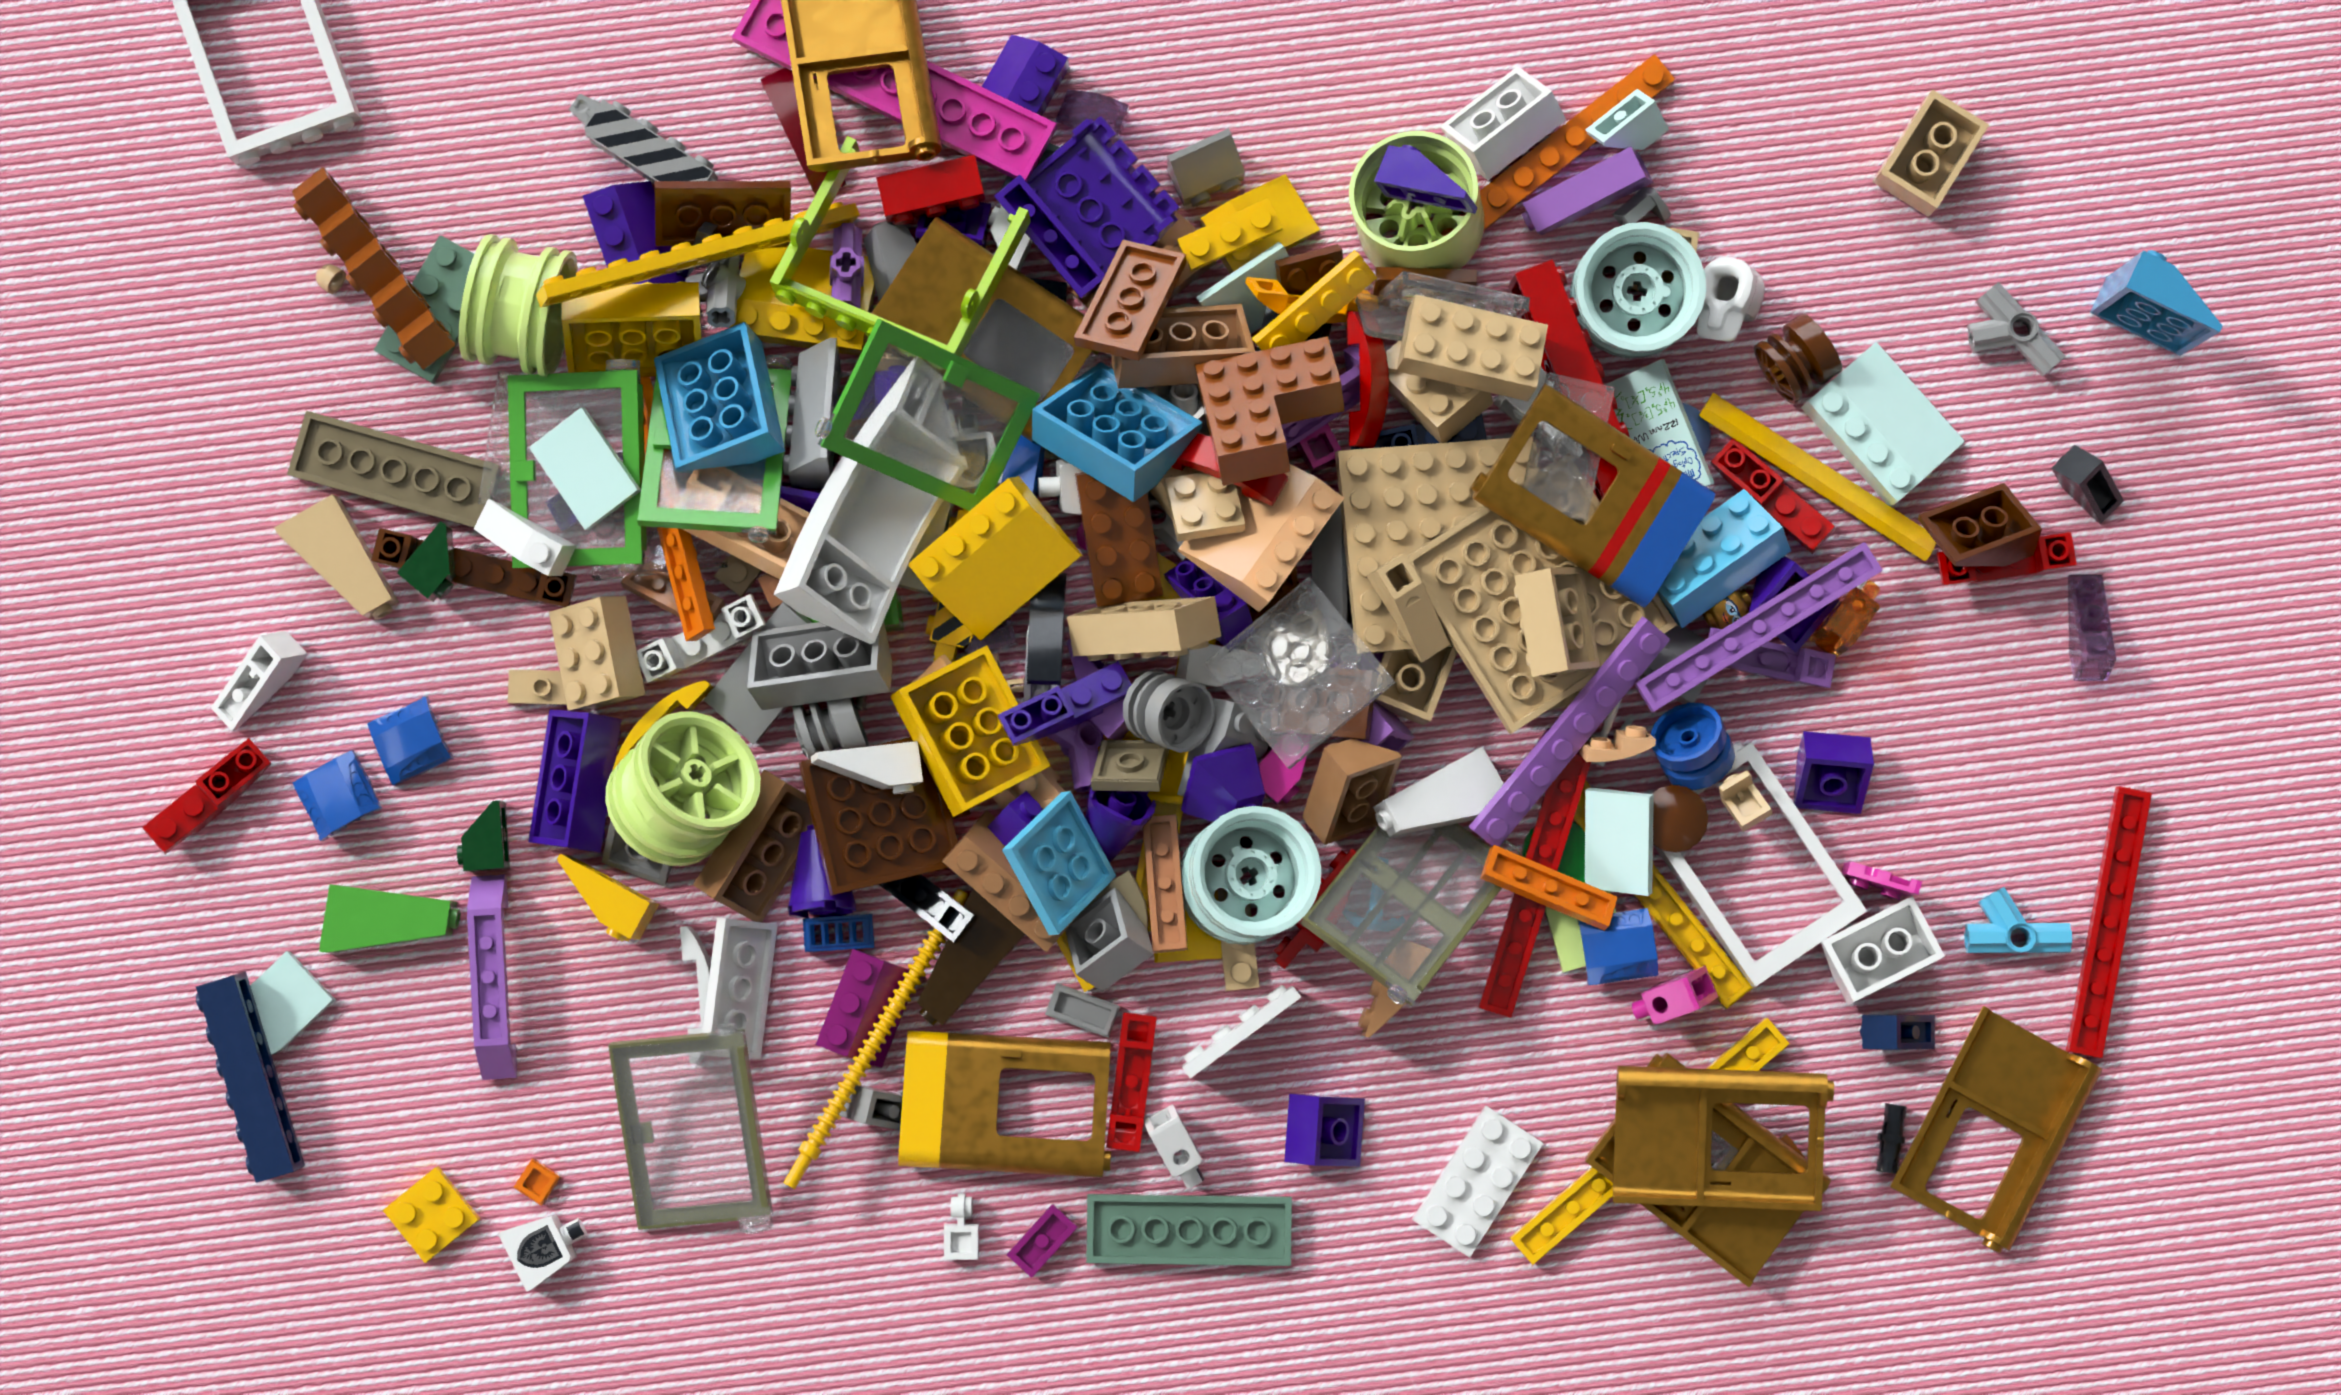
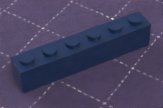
[196,971,305,1183]

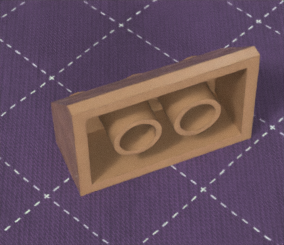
[1302,738,1402,845]

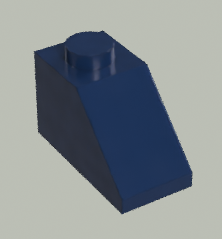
[1860,1015,1935,1050]

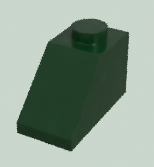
[397,521,456,602]
[457,800,510,872]

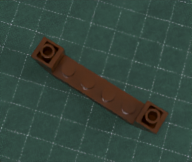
[371,528,577,607]

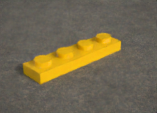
[1252,250,1377,350]

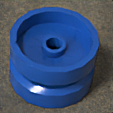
[1651,703,1735,790]

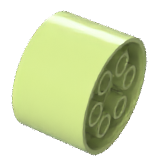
[1349,131,1484,269]

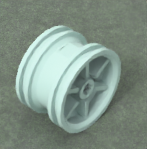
[1570,222,1706,358]
[1181,806,1321,945]

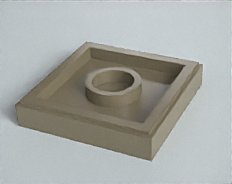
[1091,740,1170,792]

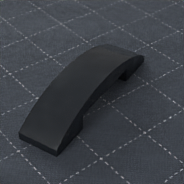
[1027,573,1067,685]
[879,875,976,944]

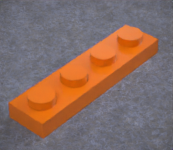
[1480,845,1618,931]

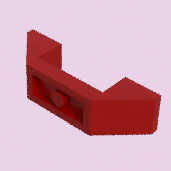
[1937,532,2077,586]

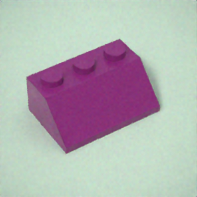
[815,949,911,1068]

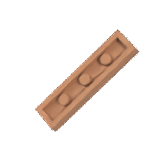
[1143,814,1188,953]

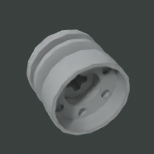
[1123,670,1215,753]
[792,697,869,760]

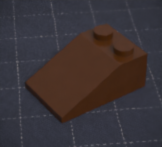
[1918,483,2042,566]

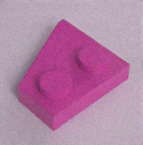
[1841,862,1922,901]

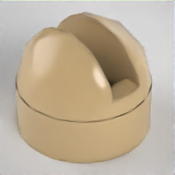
[316,264,346,294]

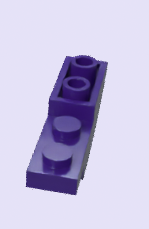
[997,661,1132,746]

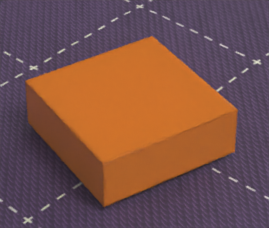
[513,1158,562,1206]

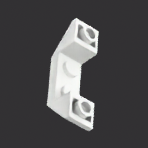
[637,594,766,683]

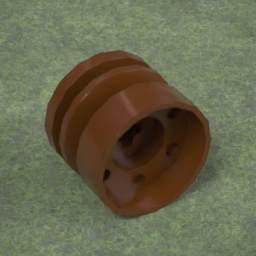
[1754,314,1843,404]

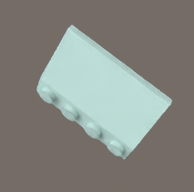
[1801,342,1965,507]

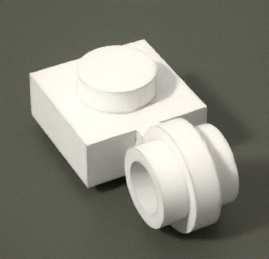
[944,1193,979,1260]

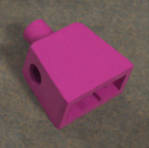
[1632,966,1718,1025]

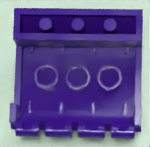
[994,116,1180,299]

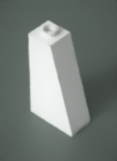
[1373,746,1504,837]

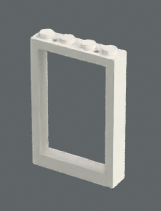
[172,0,362,166]
[1654,741,1867,987]

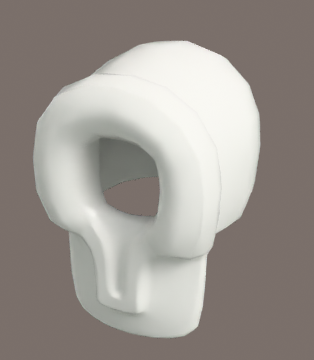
[1697,257,1765,342]

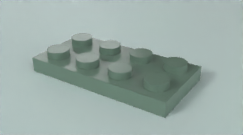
[374,235,474,384]

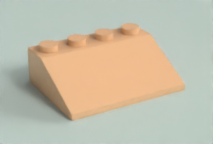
[1177,464,1344,612]

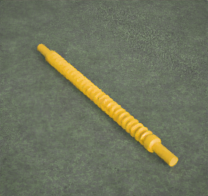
[783,889,969,1190]

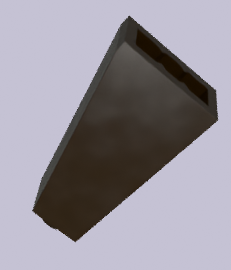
[917,890,1025,1026]

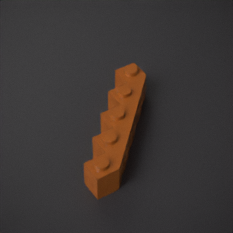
[292,167,455,370]

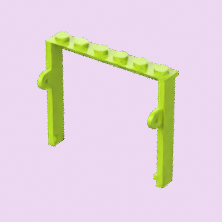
[769,136,1031,370]

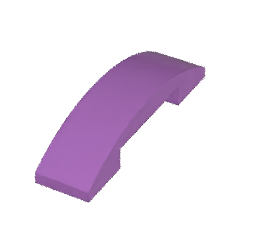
[1709,628,1836,688]

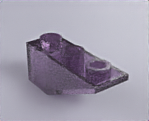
[2068,575,2116,681]

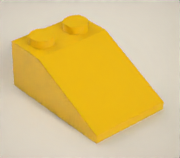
[1200,174,1320,274]
[557,854,659,942]

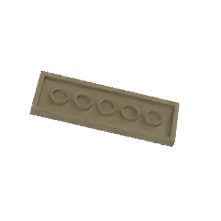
[287,411,501,528]

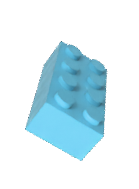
[1657,489,1791,628]

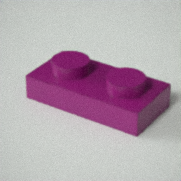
[1007,1204,1078,1278]

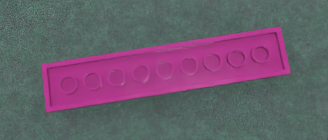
[732,0,1057,182]

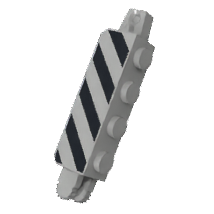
[569,94,718,184]

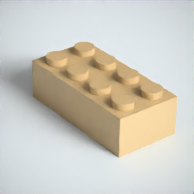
[1396,294,1548,401]
[1067,596,1221,661]

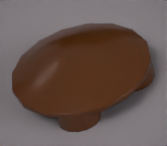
[1652,785,1709,853]

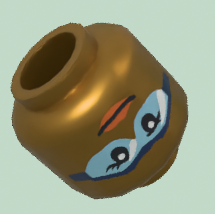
[1702,588,1751,629]

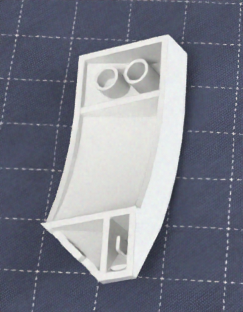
[774,356,968,644]

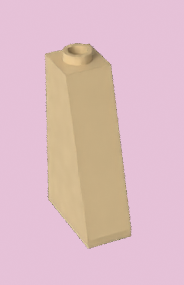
[274,494,399,620]

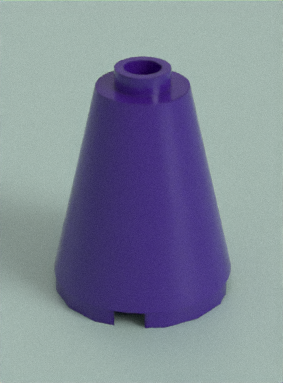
[1085,787,1156,863]
[788,824,856,918]

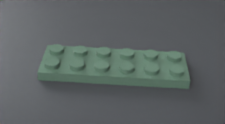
[1086,1194,1292,1266]

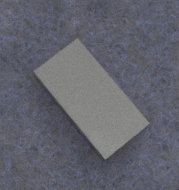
[1045,983,1120,1038]

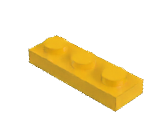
[1177,197,1283,272]

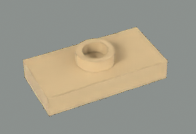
[508,669,567,705]

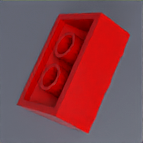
[876,154,985,225]

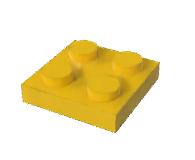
[383,1166,481,1263]

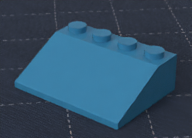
[2090,250,2223,356]
[654,322,785,472]
[1032,362,1203,502]

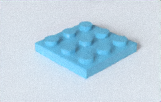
[1002,791,1116,935]

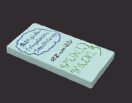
[1604,359,1714,487]

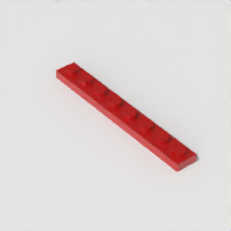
[1478,754,1591,1018]
[2066,786,2152,1058]

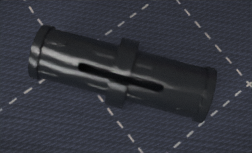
[1876,1103,1907,1174]

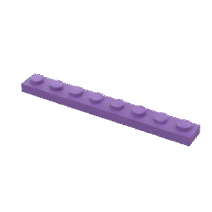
[1634,542,1883,713]
[1469,616,1671,846]

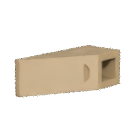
[1367,553,1450,663]

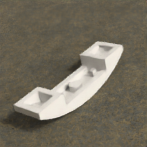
[680,926,711,1063]

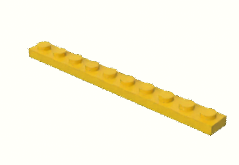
[536,202,860,308]
[1509,1017,1790,1265]

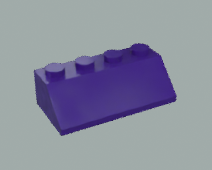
[582,181,685,284]
[528,709,622,853]

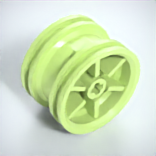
[459,234,578,377]
[605,711,761,866]

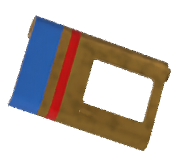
[1470,383,1716,608]

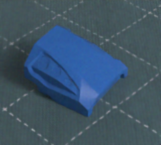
[367,696,454,786]
[293,750,382,841]
[1577,908,1658,986]

